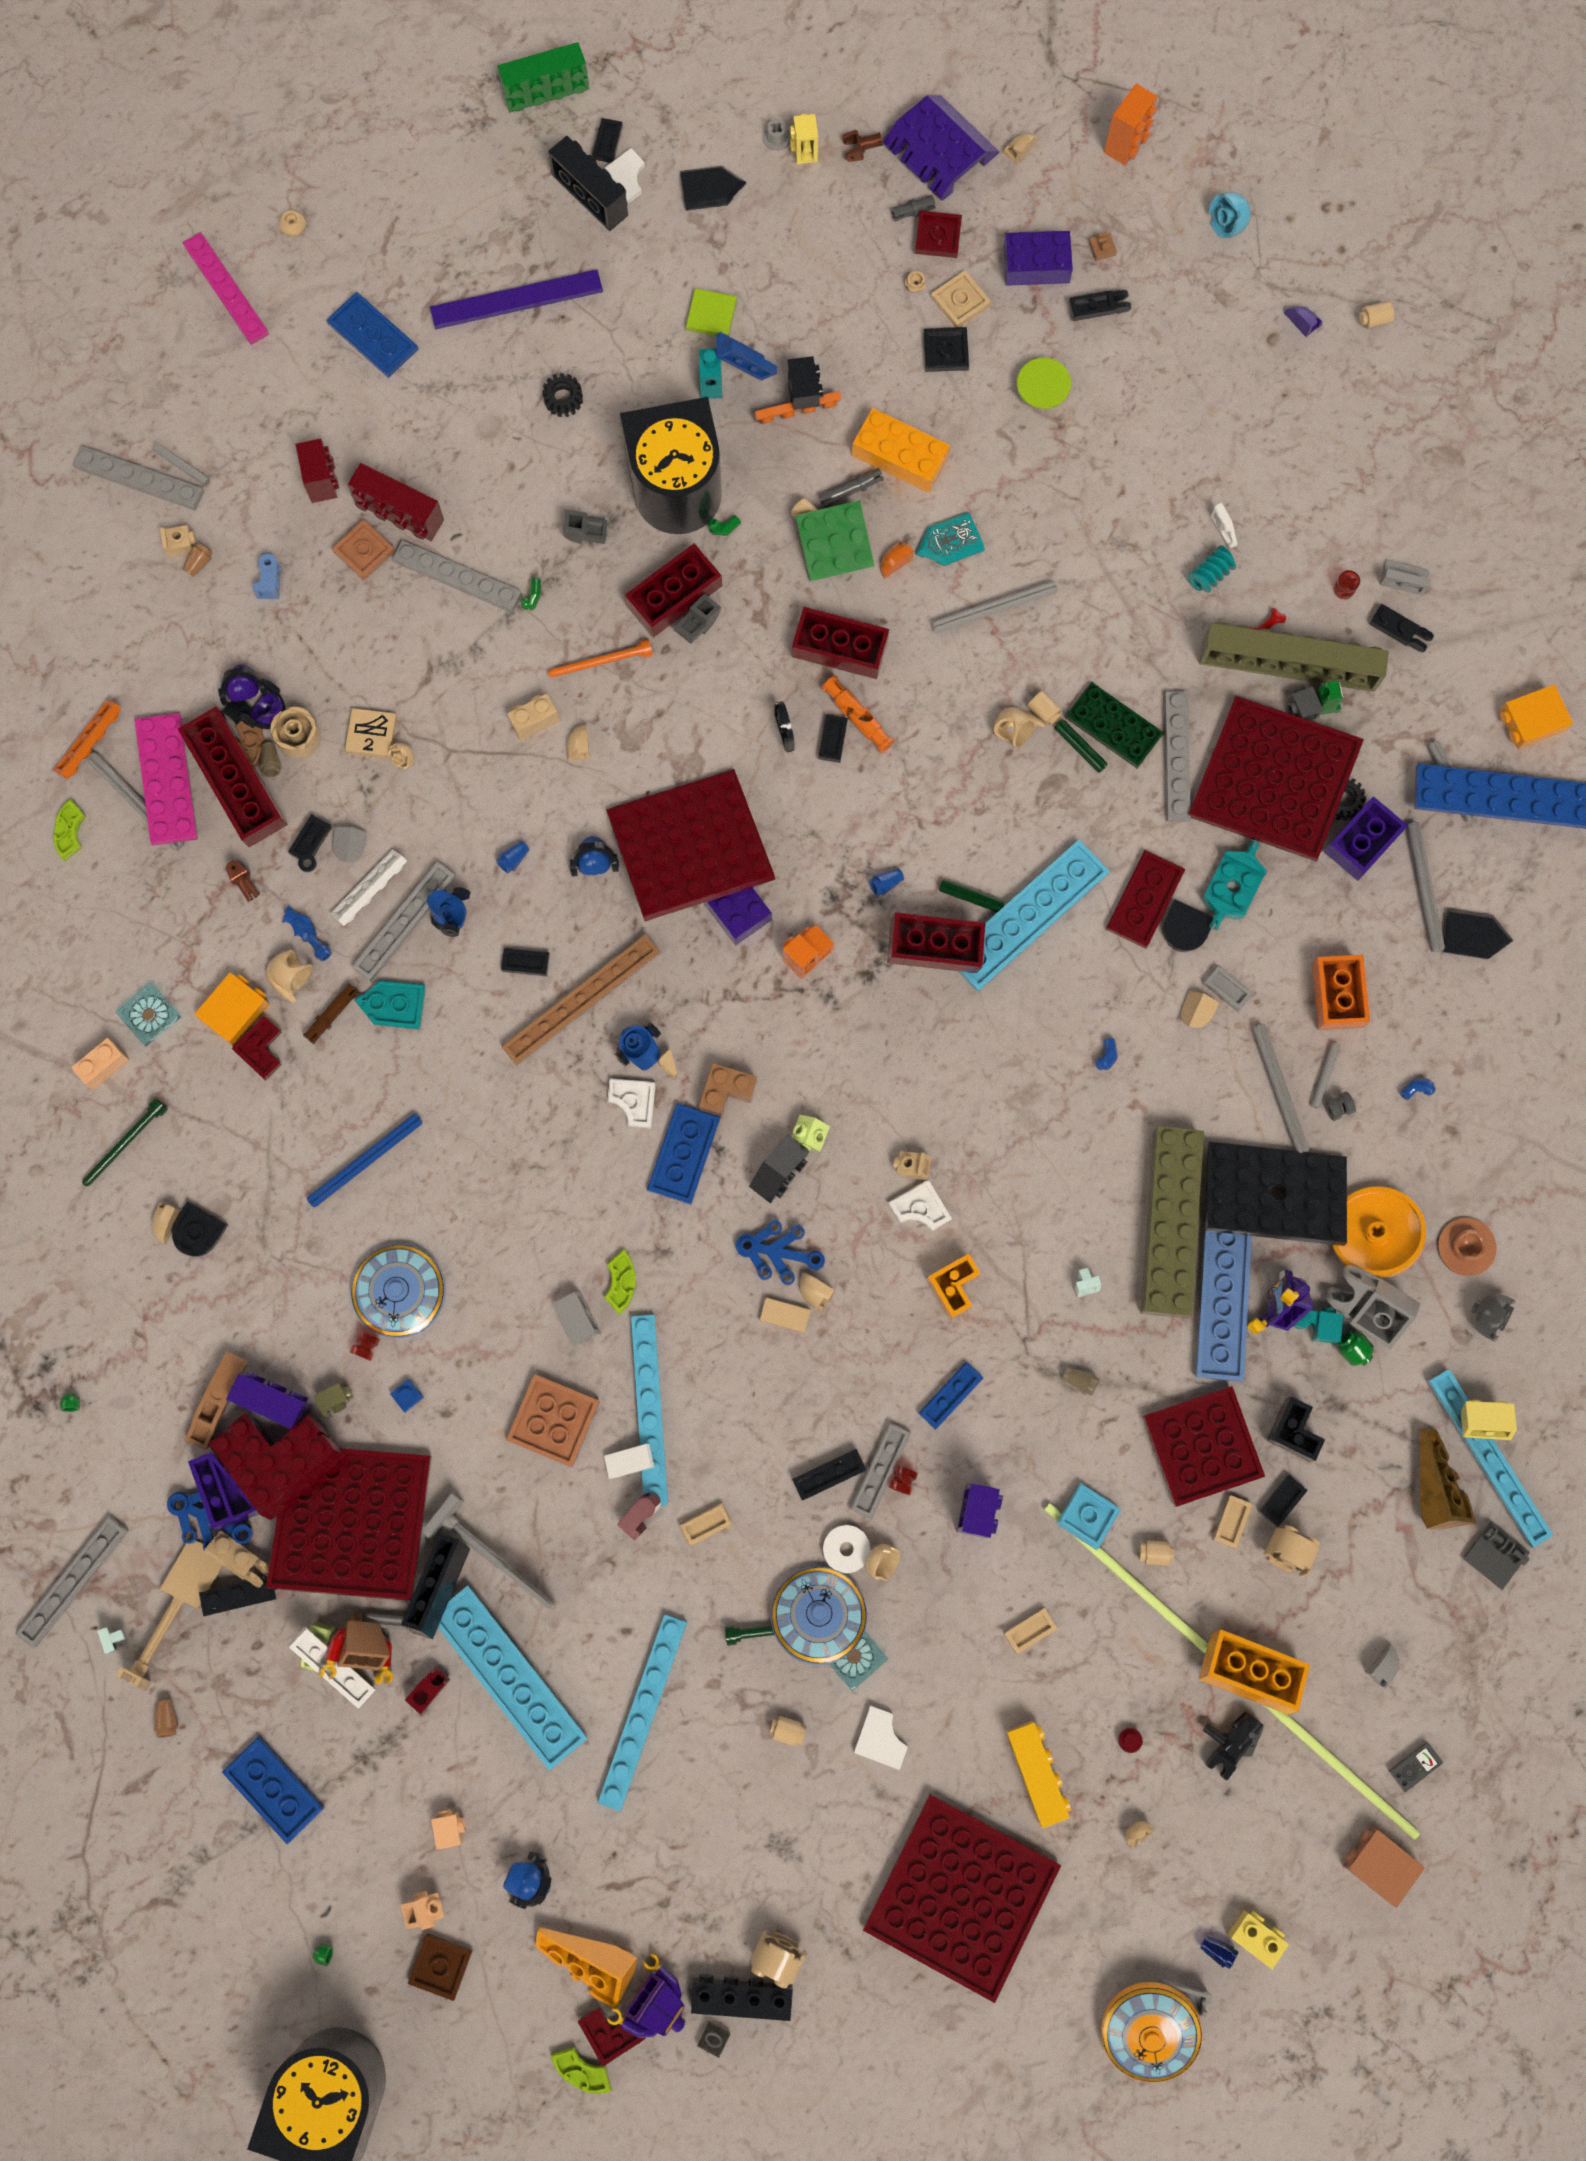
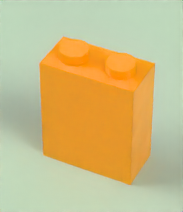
[1500,684,1574,749]
[194,972,270,1046]

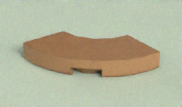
[234,713,264,768]

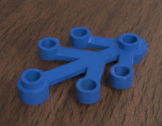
[736,1220,825,1285]
[167,1492,253,1551]

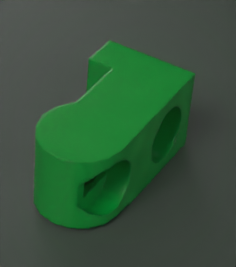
[1316,681,1344,715]

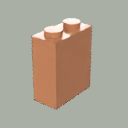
[1343,1827,1425,1908]

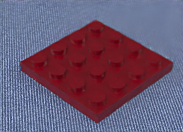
[1142,1386,1265,1507]

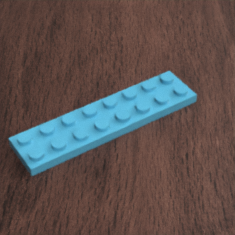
[958,840,1110,992]
[438,1585,588,1771]

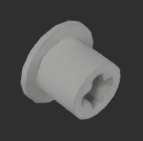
[763,119,790,151]

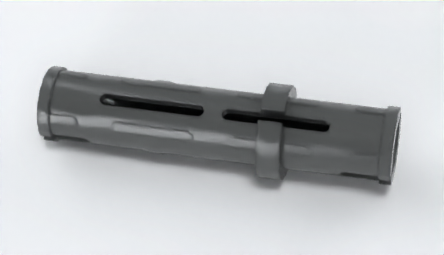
[819,468,884,508]

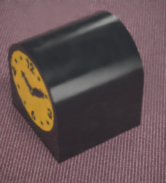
[620,397,722,534]
[247,2027,386,2161]

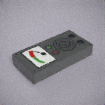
[1389,1742,1443,1792]

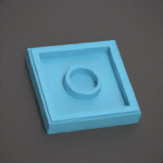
[1056,1483,1121,1550]

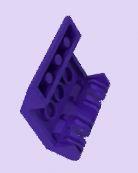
[883,95,999,201]

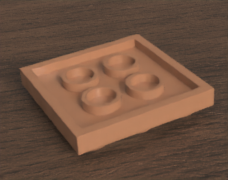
[506,1374,600,1468]

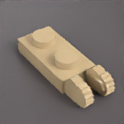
[205,1531,269,1588]

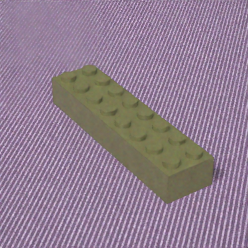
[1199,622,1389,692]
[1141,1126,1204,1318]

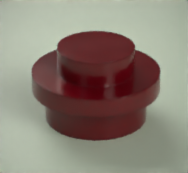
[1118,1728,1143,1753]

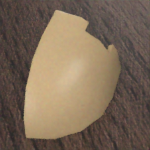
[1002,133,1039,164]
[567,724,590,761]
[1181,991,1219,1028]
[151,1202,181,1245]
[799,1272,834,1312]

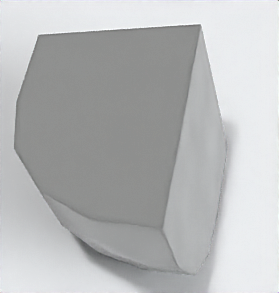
[333,827,367,862]
[1366,1643,1399,1689]

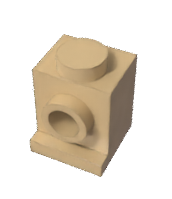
[160,525,197,558]
[894,1151,932,1180]

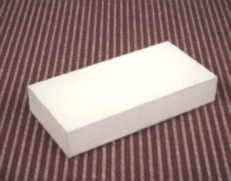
[604,1444,654,1479]

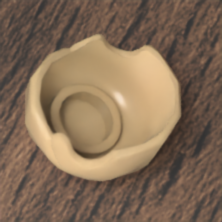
[865,1544,900,1581]

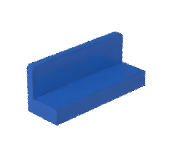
[716,332,777,381]

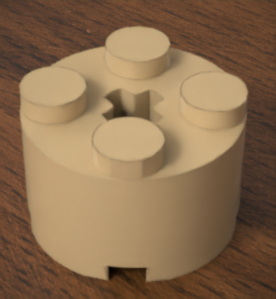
[270,707,321,759]
[1263,1525,1320,1577]
[750,1931,807,1988]

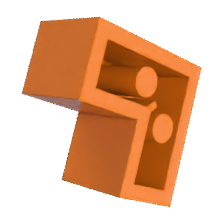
[782,924,835,979]

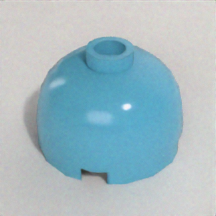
[1209,192,1251,238]

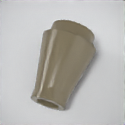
[259,742,282,777]
[1062,1367,1099,1396]

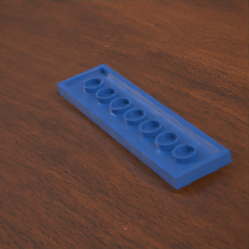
[1414,764,1586,829]

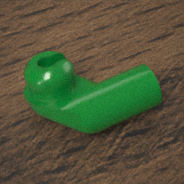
[708,515,741,536]
[522,578,541,611]

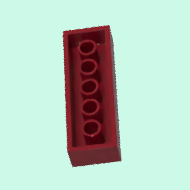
[178,706,288,848]

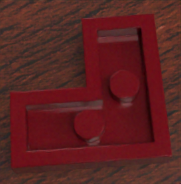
[231,1016,282,1081]
[578,2006,646,2067]

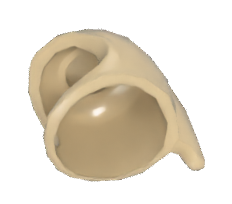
[994,707,1046,748]
[266,949,313,1003]

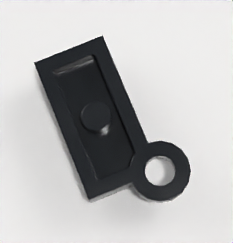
[288,814,332,873]

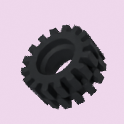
[543,373,583,417]
[1335,778,1366,821]

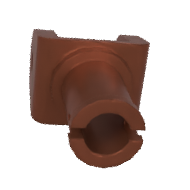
[842,130,883,162]
[226,861,260,902]

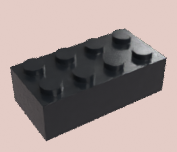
[548,136,628,232]

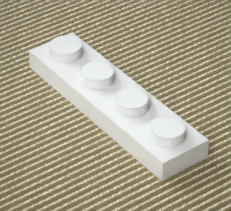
[330,849,407,926]
[288,1626,375,1709]

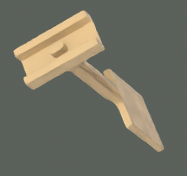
[116,1538,223,1691]

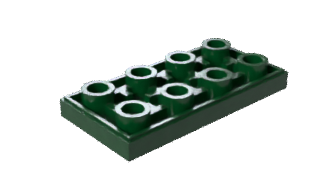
[1065,682,1164,769]

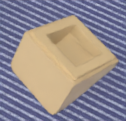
[659,1049,678,1080]

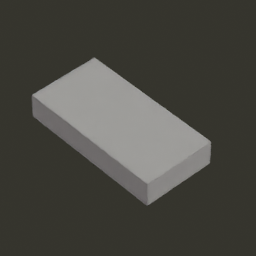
[1203,965,1253,1012]

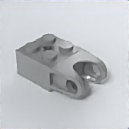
[1325,1265,1421,1349]

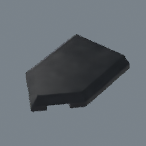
[680,166,746,211]
[1443,909,1514,959]

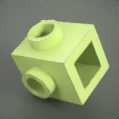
[791,1115,830,1153]

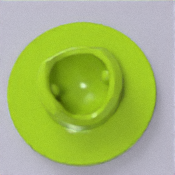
[1017,357,1071,409]

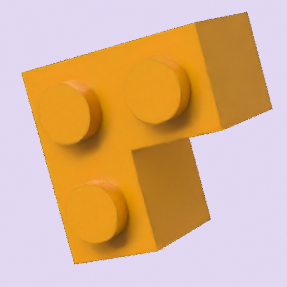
[927,1253,981,1320]

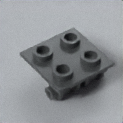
[1463,1522,1530,1590]

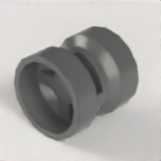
[1324,1091,1356,1121]

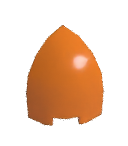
[880,541,914,579]

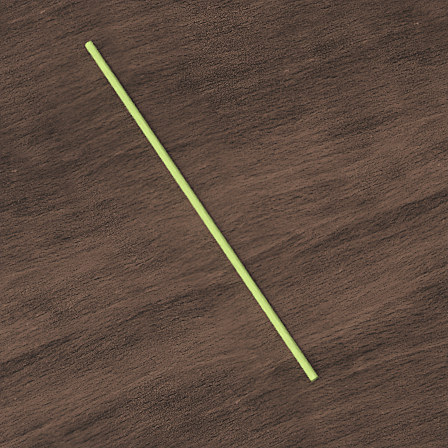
[1044,1503,1420,1840]

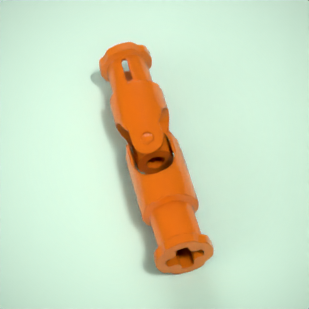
[821,675,895,753]

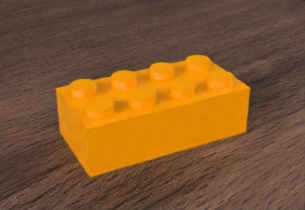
[852,408,951,493]
[1198,1629,1310,1715]

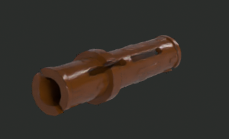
[303,983,359,1045]

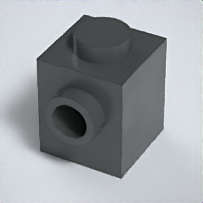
[1287,686,1323,721]

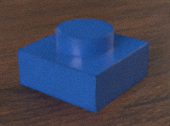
[390,1379,424,1413]

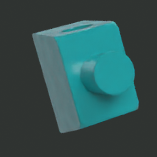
[699,348,723,399]

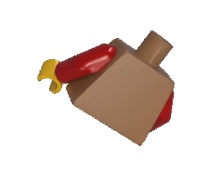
[318,1613,393,1684]

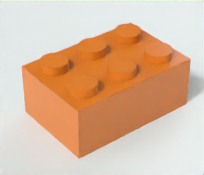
[1104,83,1158,165]
[1312,955,1370,1030]

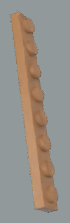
[502,934,660,1066]

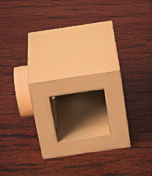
[431,1809,466,1850]

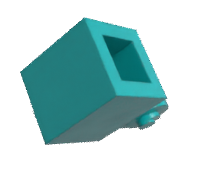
[1293,1308,1343,1344]

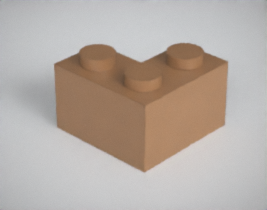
[699,1063,757,1118]

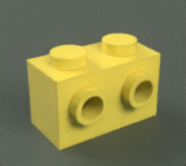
[790,114,818,164]
[1460,1400,1517,1440]
[1227,1910,1289,1969]

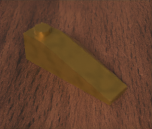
[1420,1428,1476,1530]

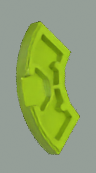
[53,799,86,862]
[604,1249,636,1315]
[550,2046,612,2094]

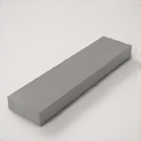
[850,1422,911,1520]

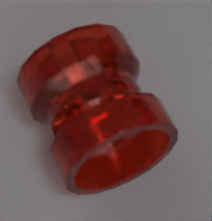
[1333,570,1360,600]
[349,1330,381,1361]
[888,1465,918,1496]

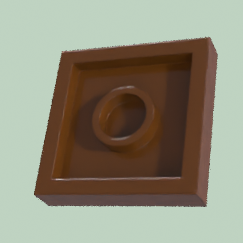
[408,1933,473,2001]

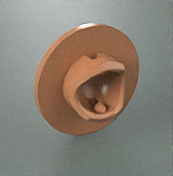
[1437,1218,1497,1276]

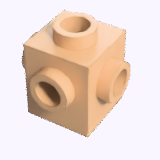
[400,1890,444,1930]

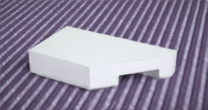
[1211,503,1238,549]

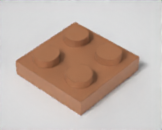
[332,519,395,581]

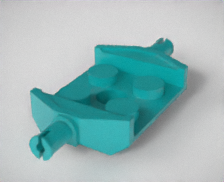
[1202,840,1267,930]

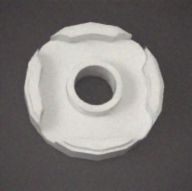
[823,1525,871,1574]

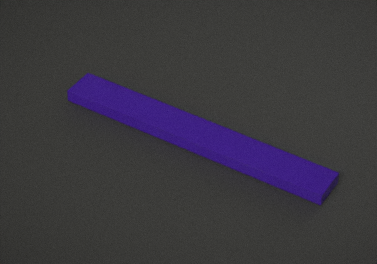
[430,269,603,330]

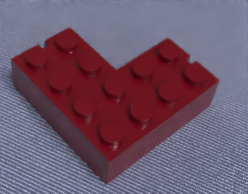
[208,1413,345,1521]

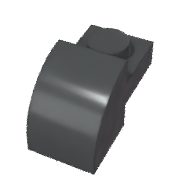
[563,509,608,544]
[674,594,721,644]

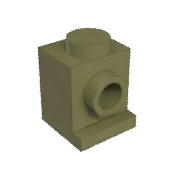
[313,1383,354,1419]

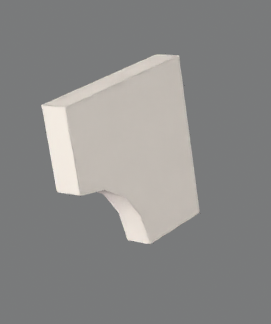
[605,148,645,204]
[607,1078,656,1129]
[888,1180,952,1231]
[854,1705,908,1770]

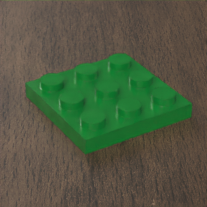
[795,500,875,582]

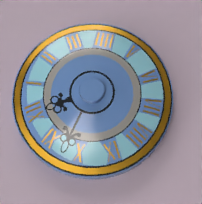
[351,1244,446,1338]
[771,1567,867,1665]

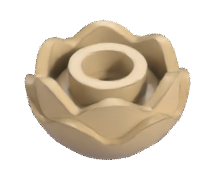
[279,210,306,237]
[388,743,414,769]
[1125,1820,1153,1848]

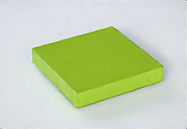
[686,288,737,336]

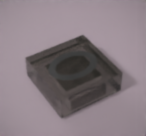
[697,2021,731,2058]

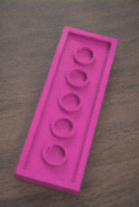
[134,713,198,846]

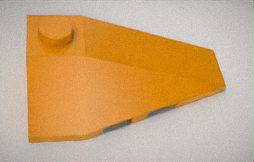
[535,1927,637,2008]

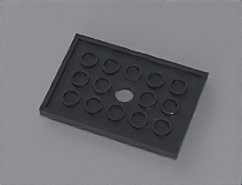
[1205,1141,1347,1246]

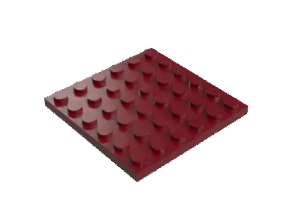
[1189,696,1364,862]
[606,769,775,922]
[266,1448,432,1601]
[863,1794,1061,2003]

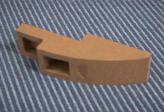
[184,1352,248,1450]

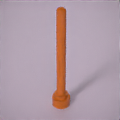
[548,639,653,678]

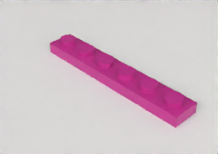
[183,232,269,345]

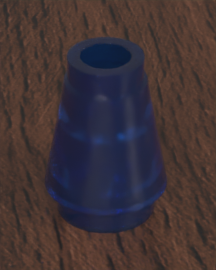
[1200,1935,1239,1969]

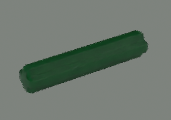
[1055,719,1108,773]
[939,879,1005,912]

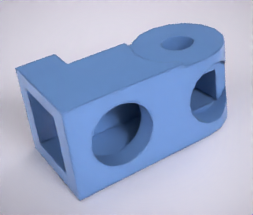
[253,553,281,599]

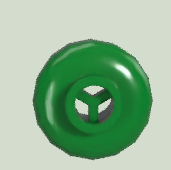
[1338,1331,1374,1366]

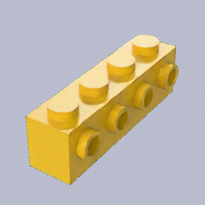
[1005,1721,1071,1829]

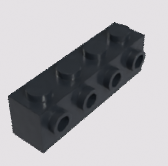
[401,1534,470,1640]
[691,1974,793,2021]

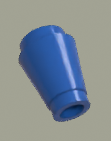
[496,841,530,873]
[869,868,904,896]

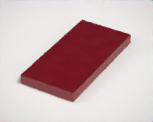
[1105,850,1185,949]

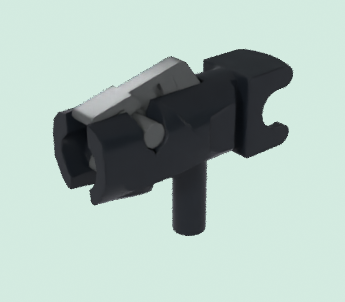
[1202,1711,1264,1781]

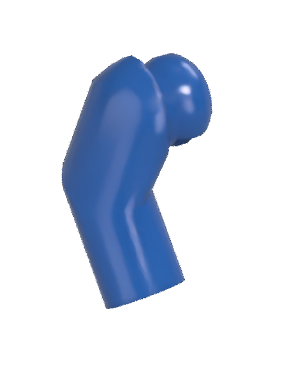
[1095,1038,1118,1070]
[1399,1079,1436,1100]

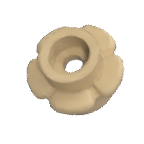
[905,271,926,292]

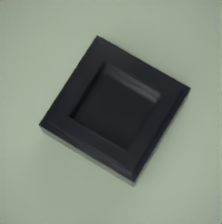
[222,701,253,725]

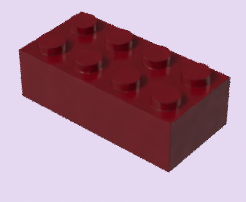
[347,463,444,542]
[624,543,722,638]
[792,607,890,679]
[887,912,986,973]

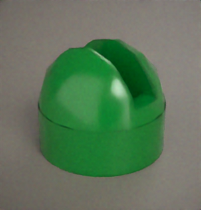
[60,1393,80,1412]
[312,1944,333,1966]

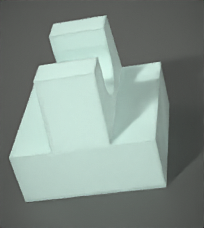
[1075,1268,1101,1298]
[97,1627,126,1655]

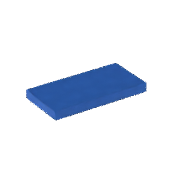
[326,292,419,378]
[647,1103,721,1205]
[222,1736,325,1844]

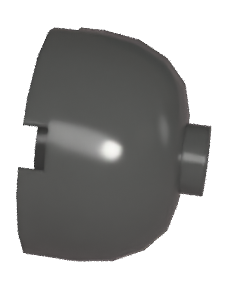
[1471,1293,1516,1342]

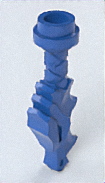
[282,906,332,961]

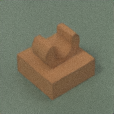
[1089,232,1117,261]

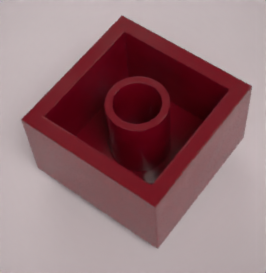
[295,438,340,503]

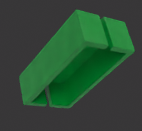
[497,42,590,113]

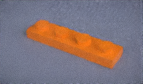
[753,391,841,424]
[53,700,122,779]

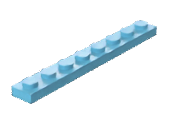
[631,1315,668,1506]
[1427,1369,1553,1548]
[598,1614,687,1812]

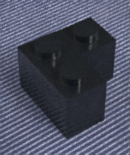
[787,356,823,410]
[749,1135,810,1204]
[1266,1397,1325,1462]

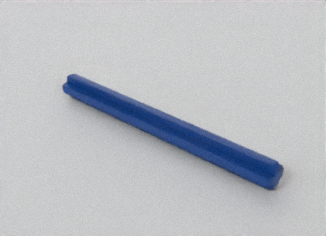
[307,1113,423,1207]

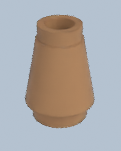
[182,543,213,577]
[154,1700,178,1738]

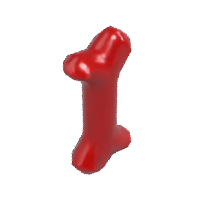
[1249,608,1286,630]

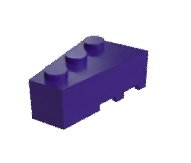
[188,1452,259,1532]

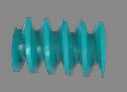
[1187,545,1236,593]

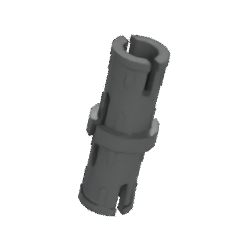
[891,195,936,222]

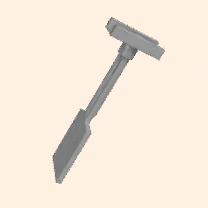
[421,1493,557,1609]

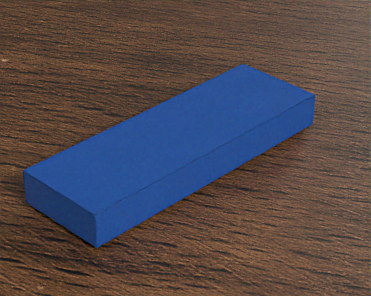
[918,1362,983,1430]

